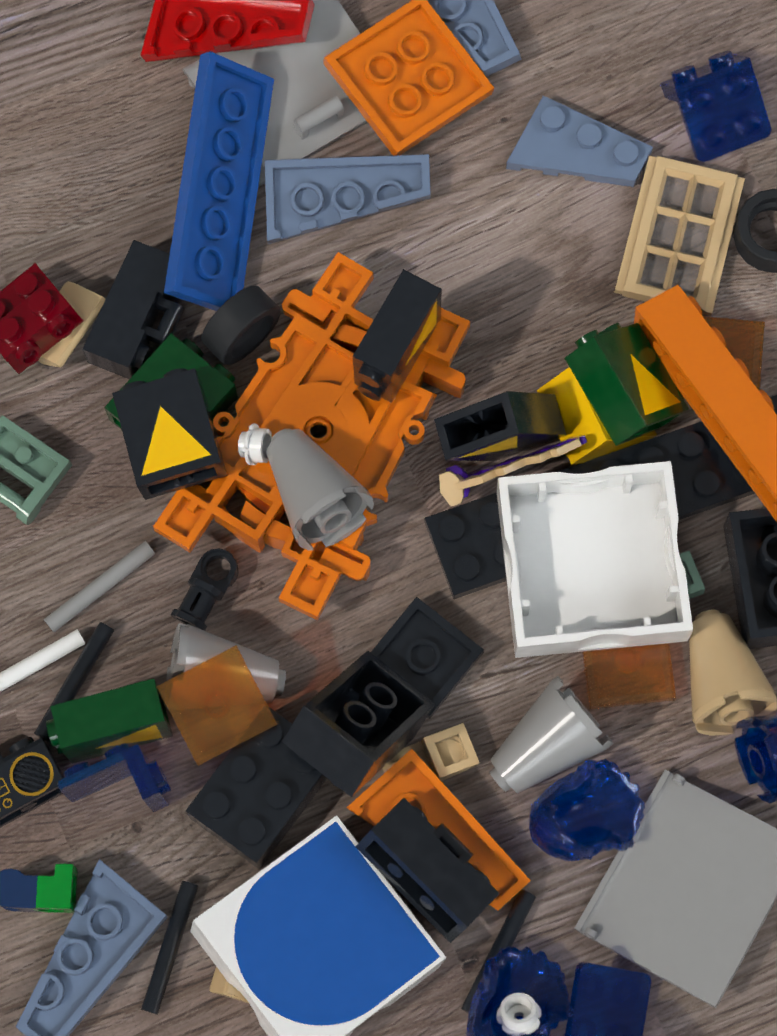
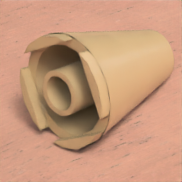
[689,610,777,736]

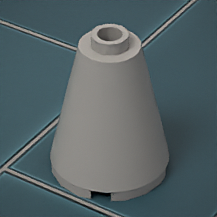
[266,429,374,550]
[164,623,286,710]
[489,676,613,793]

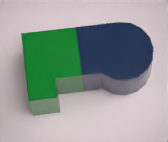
[0,864,78,913]

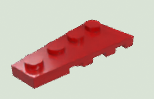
[141,0,315,62]

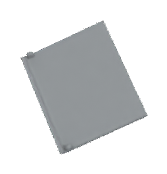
[182,0,367,187]
[575,769,777,1008]

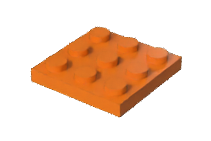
[323,0,494,156]

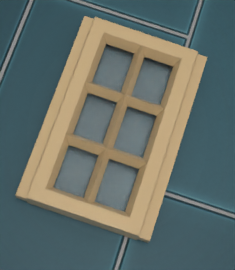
[614,156,745,316]

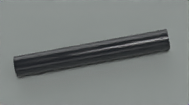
[34,622,114,742]
[141,881,198,1015]
[461,889,536,1017]

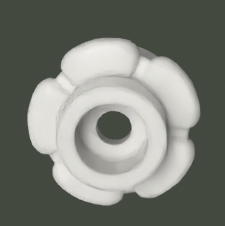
[238,423,272,465]
[497,993,542,1036]

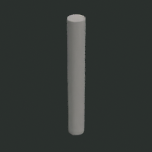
[43,541,155,632]

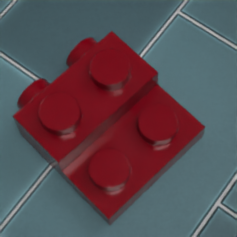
[0,263,83,374]

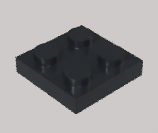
[370,597,484,719]

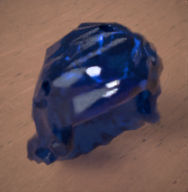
[529,759,645,862]
[466,946,573,1036]

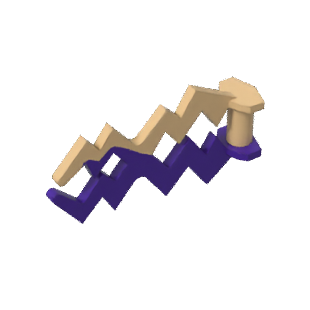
[439,435,587,507]

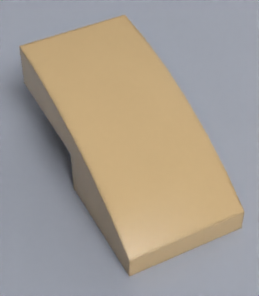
[382,723,480,781]

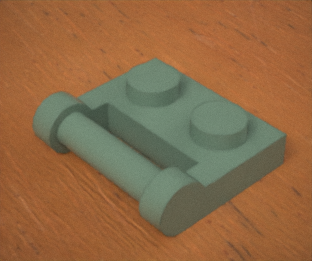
[0,415,72,525]

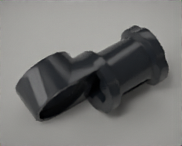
[171,548,239,631]

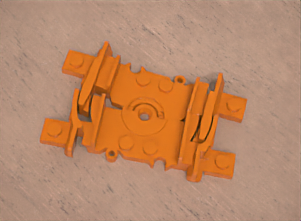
[153,252,470,620]

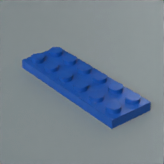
[164,51,274,311]

